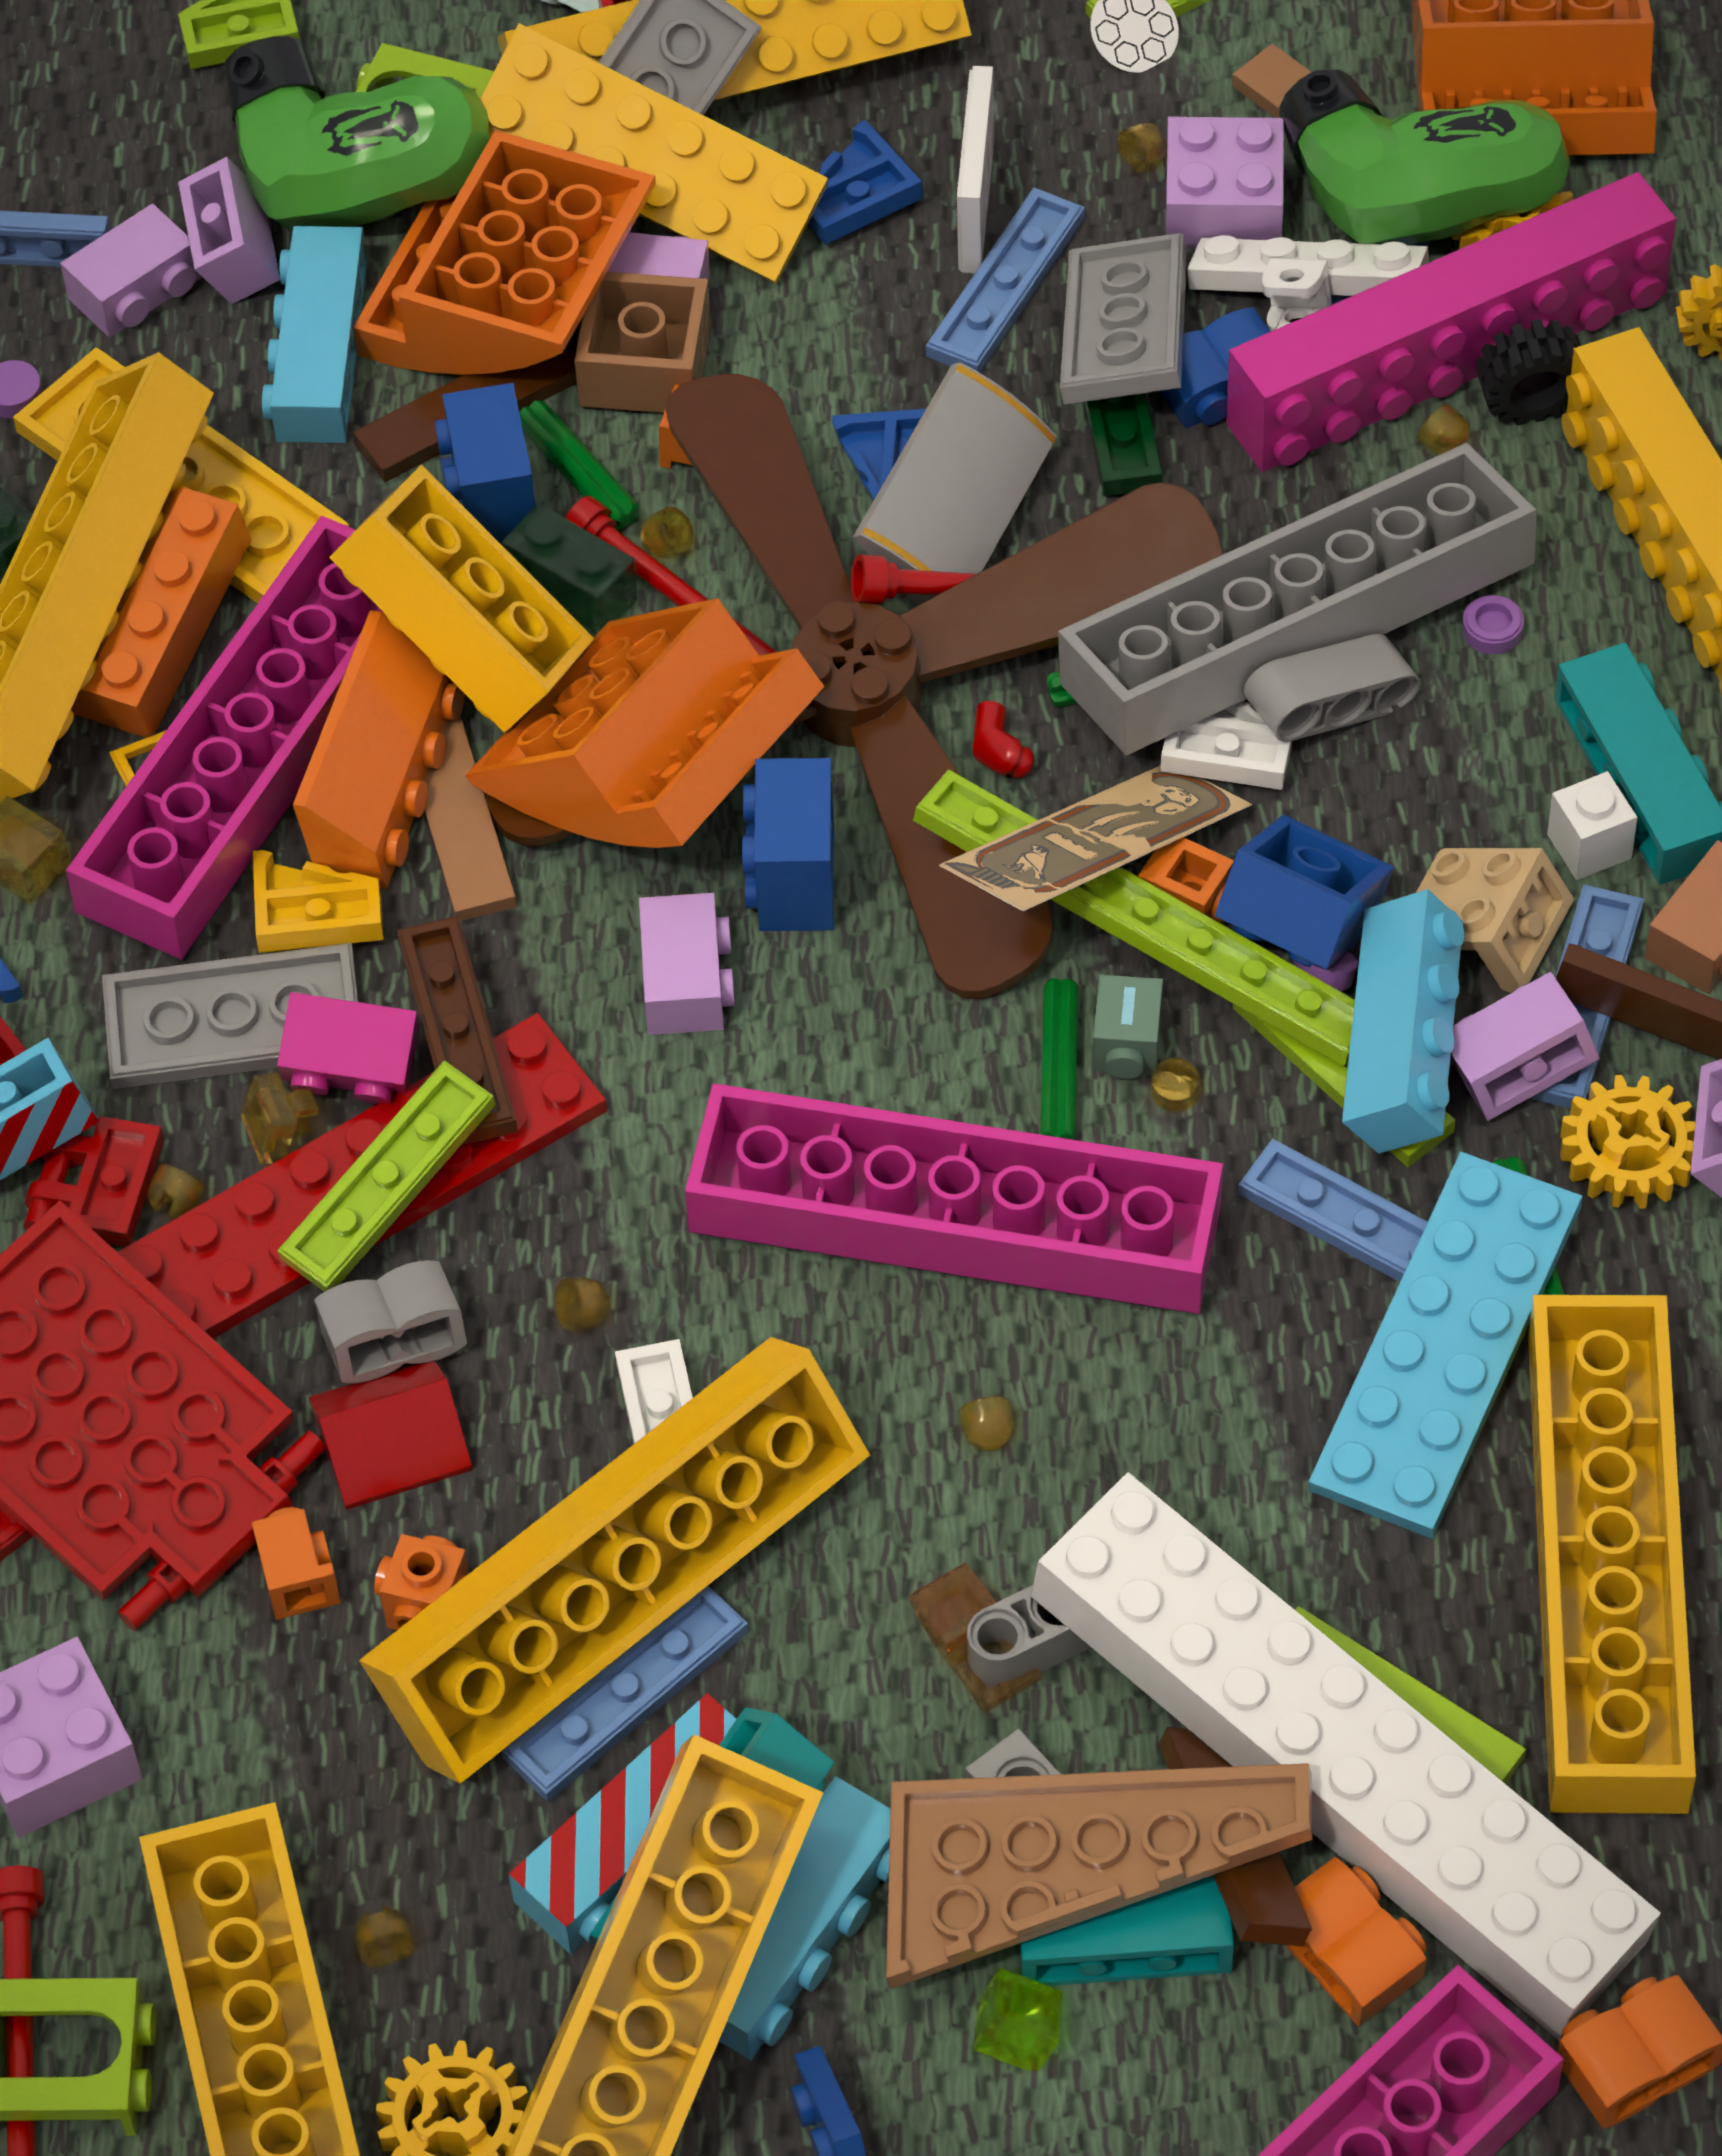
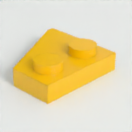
[253,850,384,953]

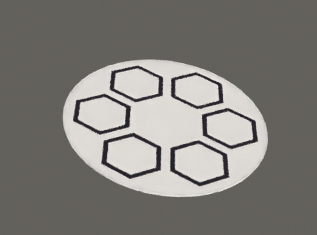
[1090,0,1179,73]

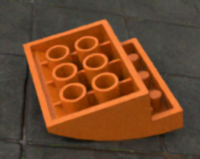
[1412,0,1657,155]
[353,130,656,375]
[465,598,825,848]

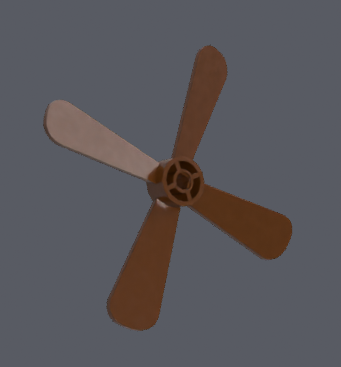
[486,374,1223,999]

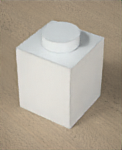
[1547,771,1637,880]

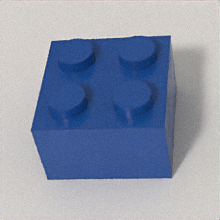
[434,383,541,553]
[742,758,835,931]
[1214,814,1394,970]

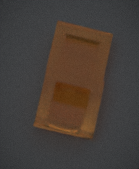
[909,1562,1041,1714]

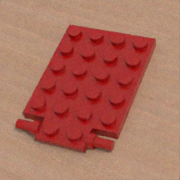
[0,1200,326,1631]

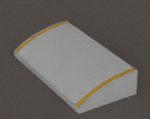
[853,362,1057,606]

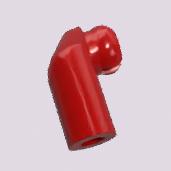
[972,701,1034,779]

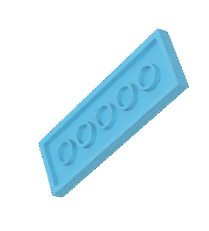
[1308,1151,1582,1539]

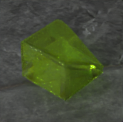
[973,1967,1063,2071]

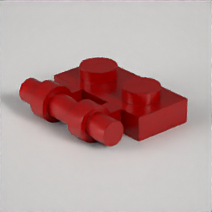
[24,1116,164,1247]

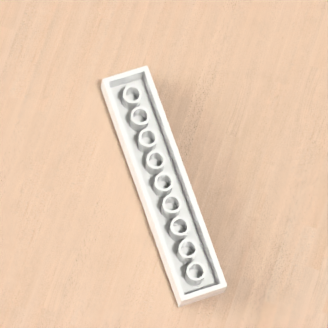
[1031,1472,1661,2040]

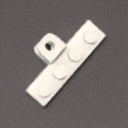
[1187,235,1429,331]

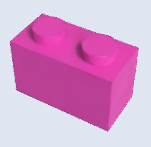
[277,992,420,1104]

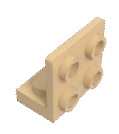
[1416,848,1574,993]

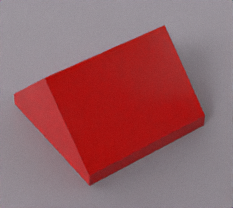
[308,1361,473,1510]

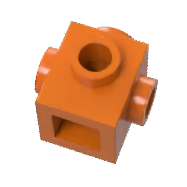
[374,1534,469,1630]

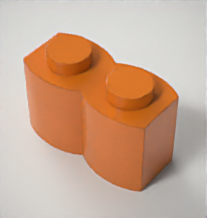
[1285,1857,1427,2027]
[1557,1975,1722,2129]

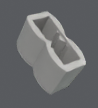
[314,1260,467,1383]

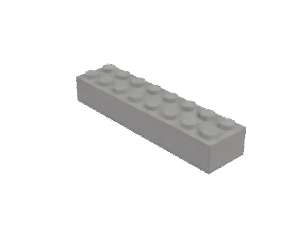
[1058,443,1537,756]

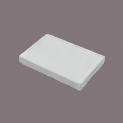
[957,66,994,273]

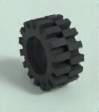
[1476,319,1581,426]

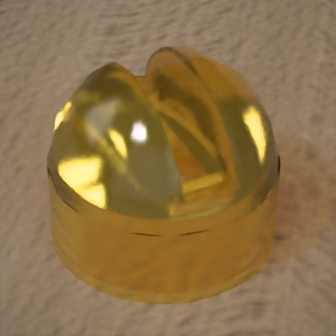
[1118,122,1167,173]
[1417,403,1469,455]
[641,507,694,559]
[1150,1058,1201,1112]
[147,1164,205,1219]
[554,1277,610,1330]
[958,1396,1014,1451]
[355,1906,414,1968]

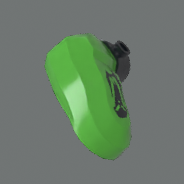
[225,36,490,232]
[1279,70,1570,245]

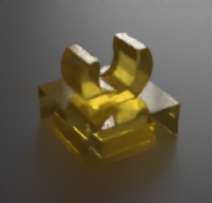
[241,1072,319,1165]

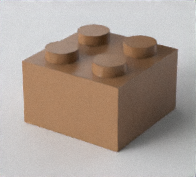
[575,272,711,413]

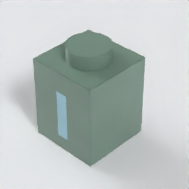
[1093,974,1163,1079]

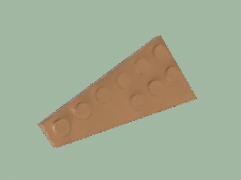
[886,1763,1313,1989]

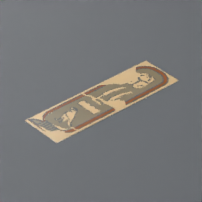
[939,765,1253,911]

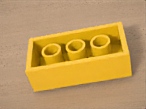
[329,464,594,733]

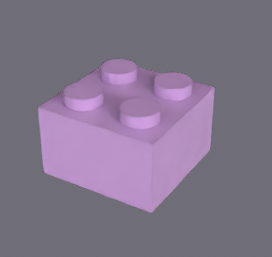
[1166,117,1284,249]
[0,1636,143,1838]

